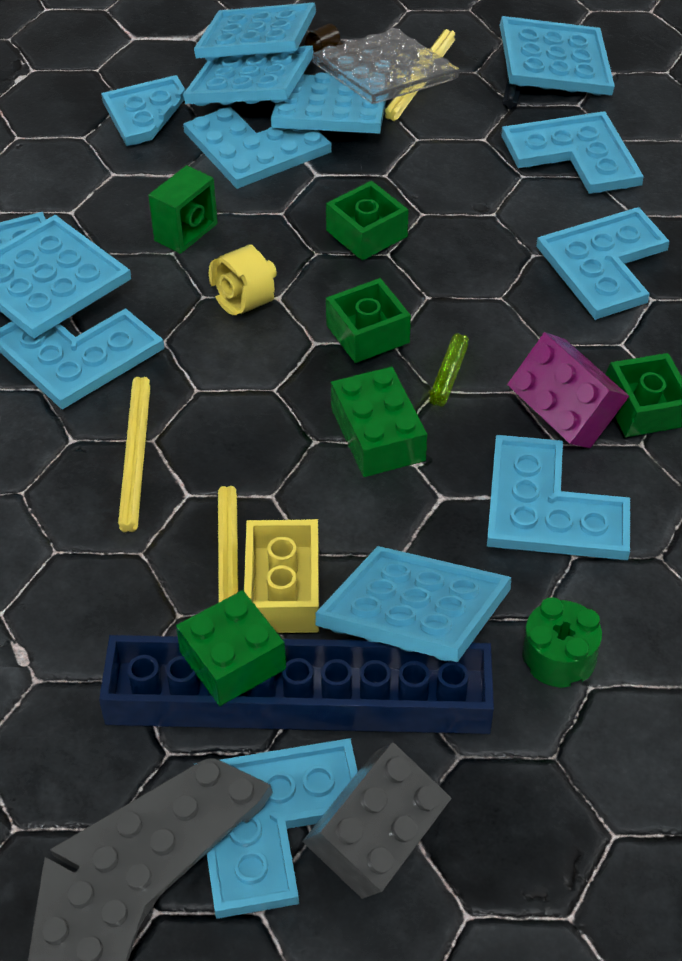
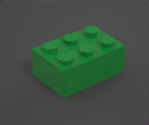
[331,366,427,478]

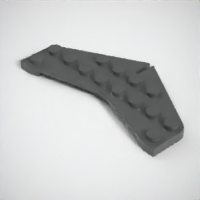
[28,759,273,961]

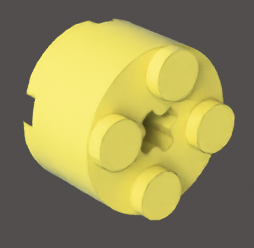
[209,244,277,315]

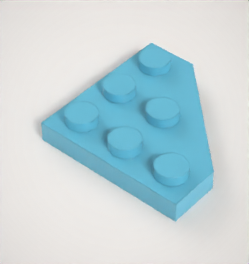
[101,75,185,146]

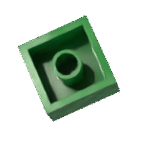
[148,165,218,254]
[326,181,409,260]
[326,278,411,363]
[605,353,682,437]
[176,590,286,706]

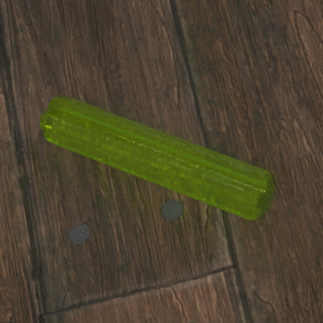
[429,333,469,407]

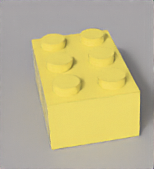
[244,519,319,633]

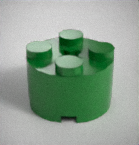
[522,597,602,688]

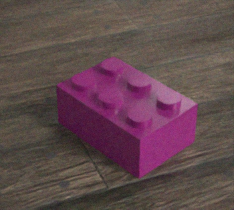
[507,332,629,448]

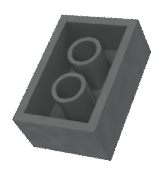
[302,742,452,899]

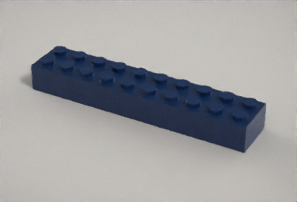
[99,635,494,734]

